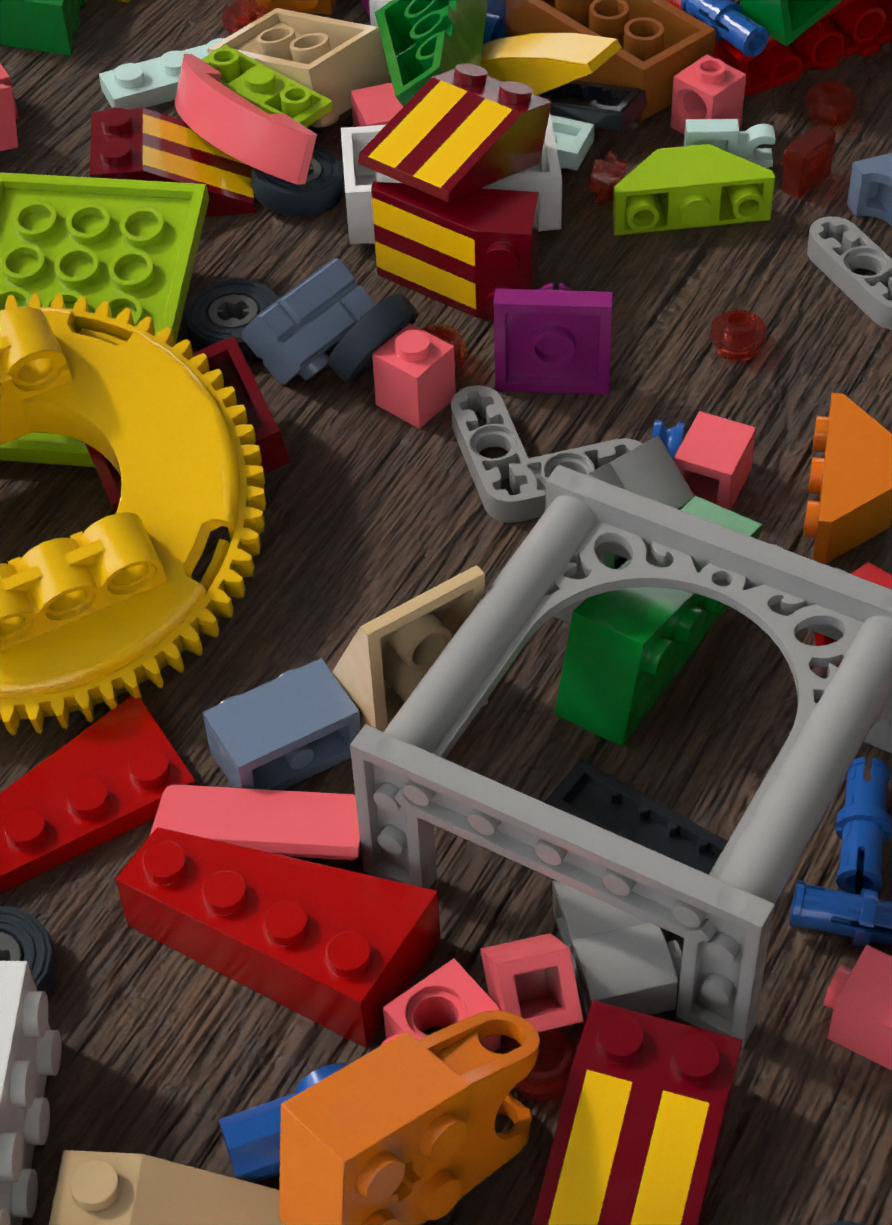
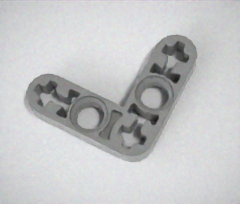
[807,216,892,330]
[451,385,643,523]

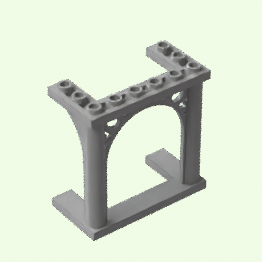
[350,465,892,1048]

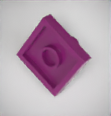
[494,283,613,395]

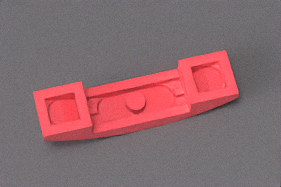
[175,54,317,185]

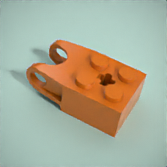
[279,1010,540,1225]

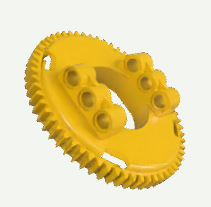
[0,293,266,736]

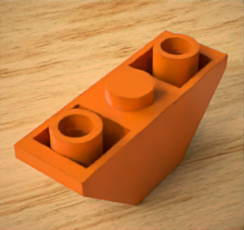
[803,393,892,564]

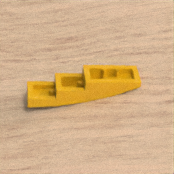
[480,33,622,95]

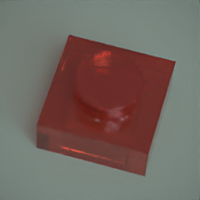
[782,124,836,199]

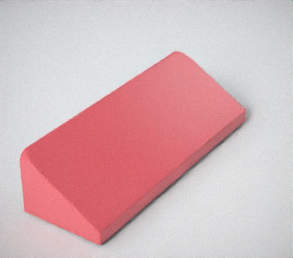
[150,784,361,860]

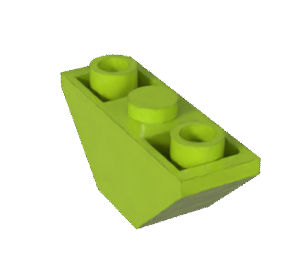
[201,44,333,128]
[613,144,775,236]

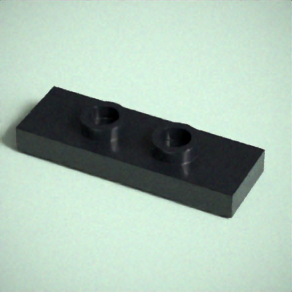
[537,80,647,131]
[544,759,728,875]

